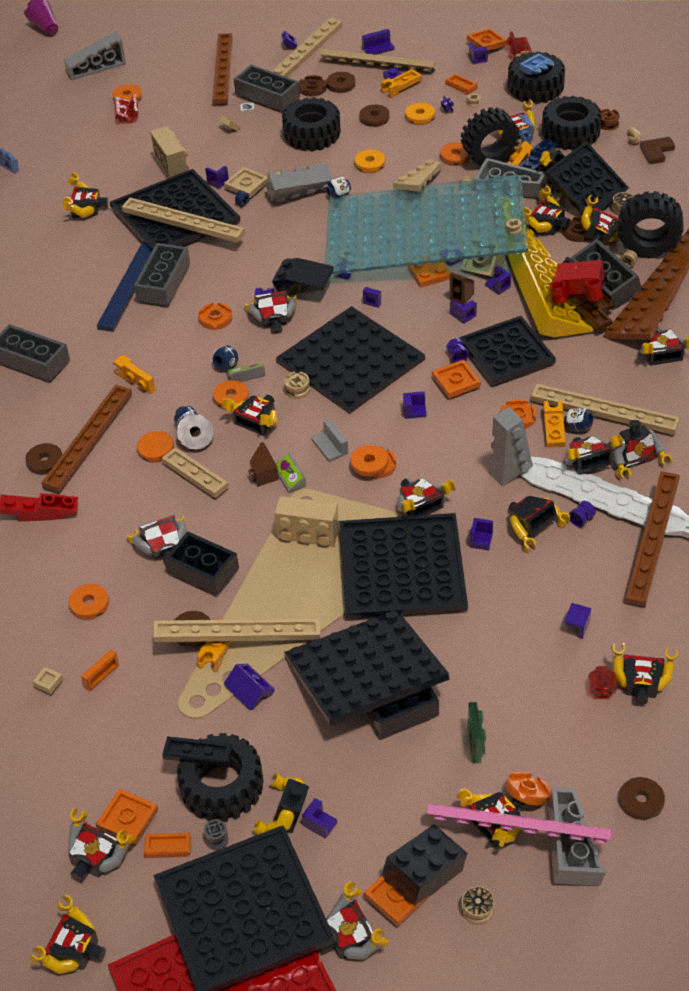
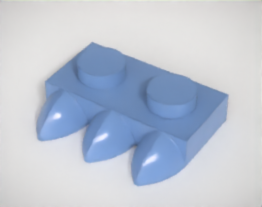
[519,53,554,75]
[0,148,19,174]

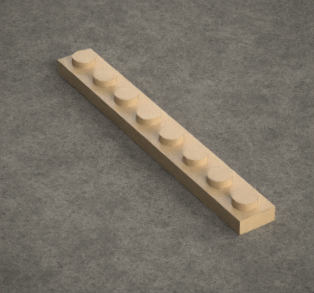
[271,18,342,77]
[320,49,436,72]
[122,198,245,243]
[531,384,680,435]
[153,619,320,642]

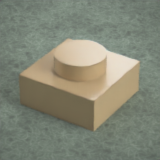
[219,115,240,131]
[33,667,63,694]

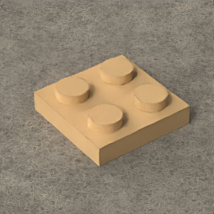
[224,167,267,199]

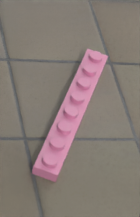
[427,804,615,844]

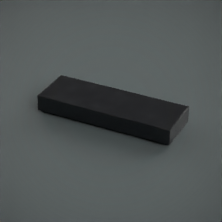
[162,736,233,767]

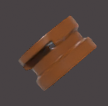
[601,108,620,131]

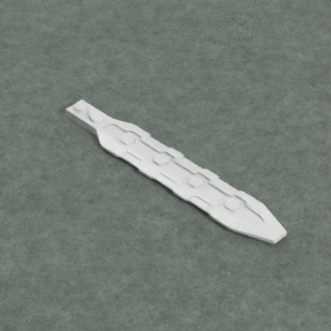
[520,457,689,538]

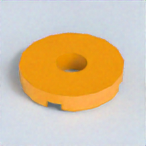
[405,103,435,125]
[354,149,386,173]

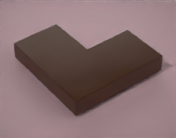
[640,136,675,164]
[576,293,615,332]

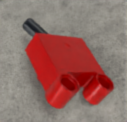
[550,257,605,304]

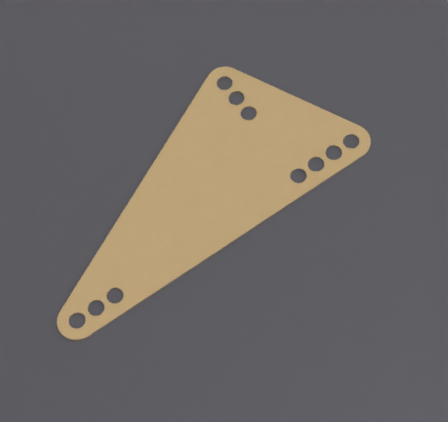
[178,489,408,718]

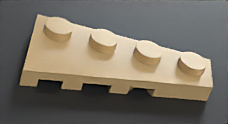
[393,159,442,192]

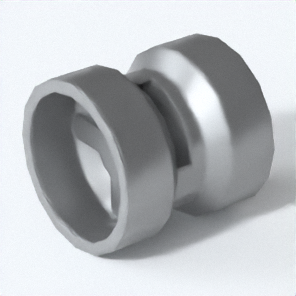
[204,819,229,851]

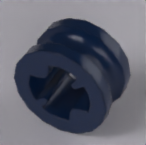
[235,190,250,207]

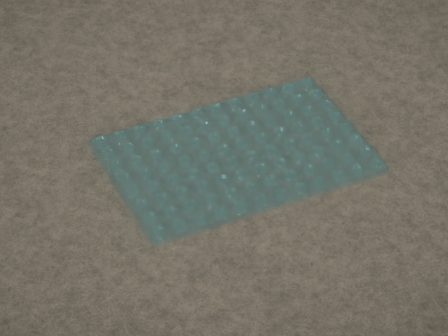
[326,175,528,275]

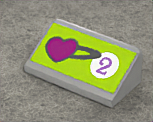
[226,362,265,381]
[276,453,306,492]

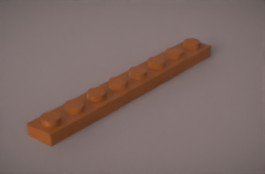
[213,33,233,105]
[41,384,132,493]
[625,471,680,607]

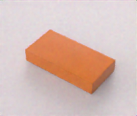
[445,74,478,95]
[81,649,119,691]
[144,833,192,858]

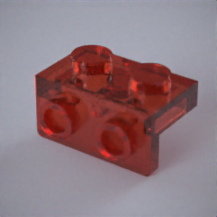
[507,31,532,58]
[114,94,139,123]

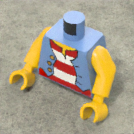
[497,100,535,143]

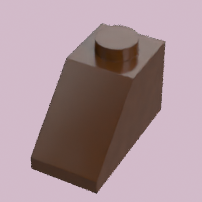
[449,272,474,305]
[248,442,279,487]

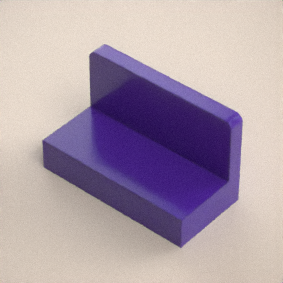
[362,29,395,55]
[224,663,275,710]

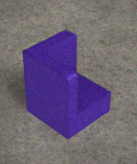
[469,42,488,64]
[205,166,229,189]
[485,265,511,295]
[450,300,477,324]
[403,391,427,419]
[470,518,494,551]
[564,603,592,638]
[302,798,337,839]

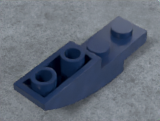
[518,139,558,171]

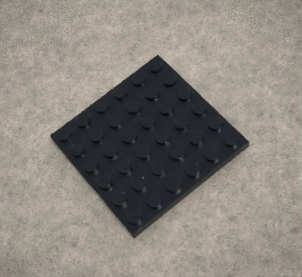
[110,169,241,252]
[276,306,425,414]
[339,513,468,619]
[284,611,450,726]
[153,826,335,991]

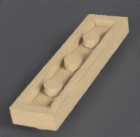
[162,447,229,498]

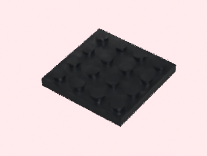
[544,141,629,215]
[459,316,556,386]

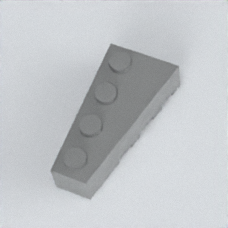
[64,31,126,80]
[474,158,546,198]
[266,163,332,203]
[489,407,533,486]
[547,787,605,886]

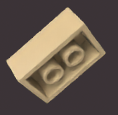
[150,126,189,178]
[275,496,339,547]

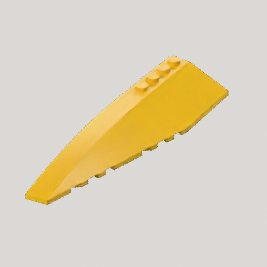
[495,196,594,337]

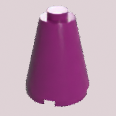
[24,0,58,35]

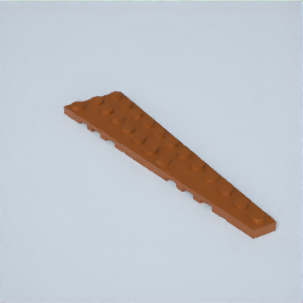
[604,228,689,340]

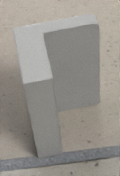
[312,418,348,462]

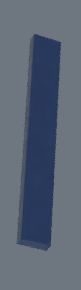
[97,242,152,332]

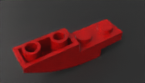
[0,493,78,521]

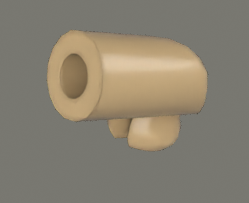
[627,127,642,144]

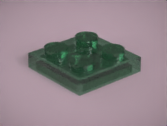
[468,702,486,764]

